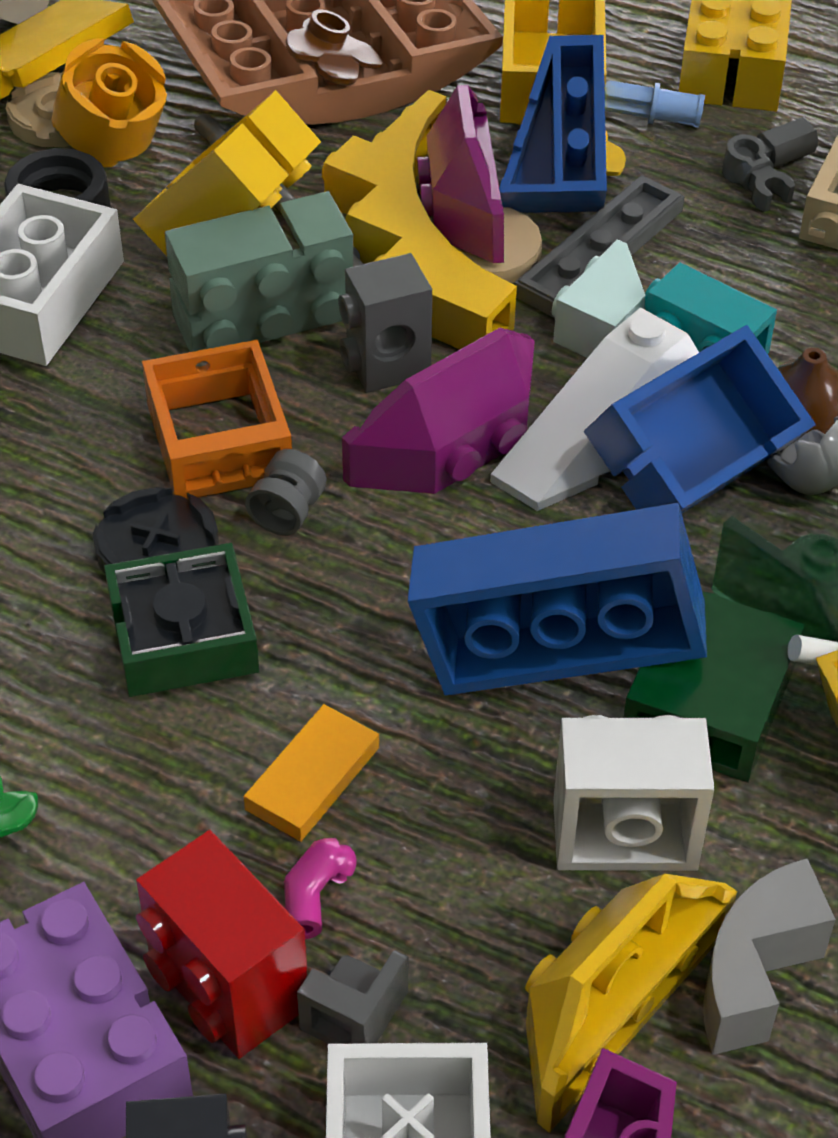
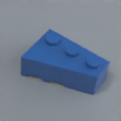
[499,35,607,213]

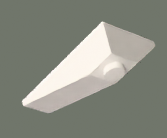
[490,307,699,511]

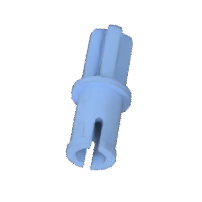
[605,80,705,128]

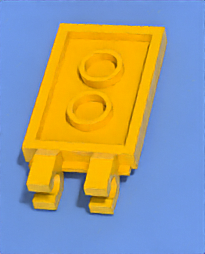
[0,0,134,99]

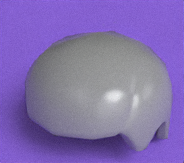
[767,416,838,496]

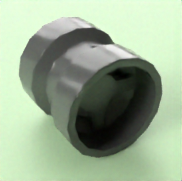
[245,449,327,536]

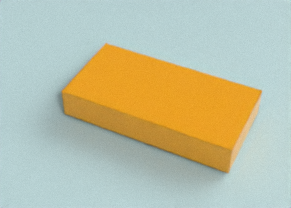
[243,704,379,842]

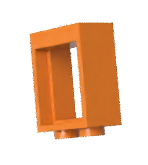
[142,339,292,498]

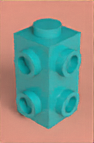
[644,262,777,354]

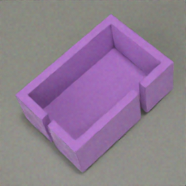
[0,882,193,1138]

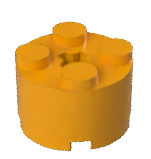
[51,39,167,167]

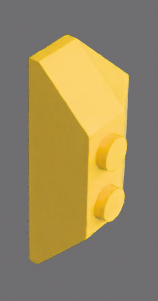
[525,874,737,1133]

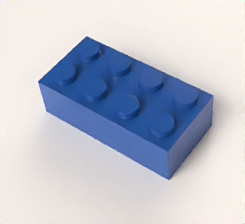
[407,503,707,696]

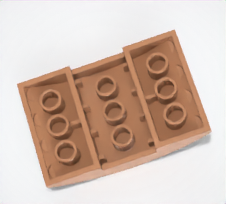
[152,0,503,124]

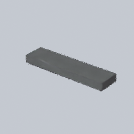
[514,175,685,318]

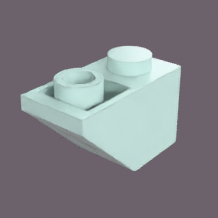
[552,239,646,358]

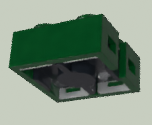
[104,543,260,697]

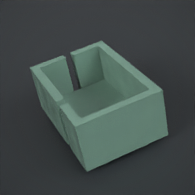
[165,191,353,352]

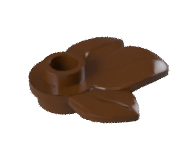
[286,10,382,86]

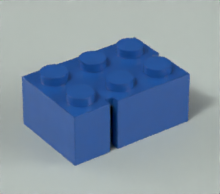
[583,325,816,514]

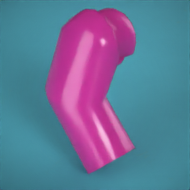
[284,838,357,939]

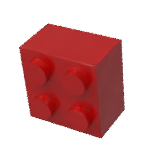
[136,830,308,1059]

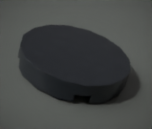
[93,487,219,574]

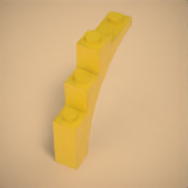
[322,90,517,349]

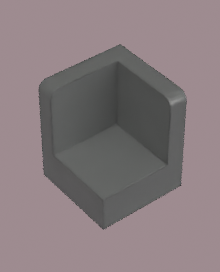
[297,950,409,1044]

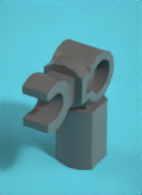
[722,117,818,212]

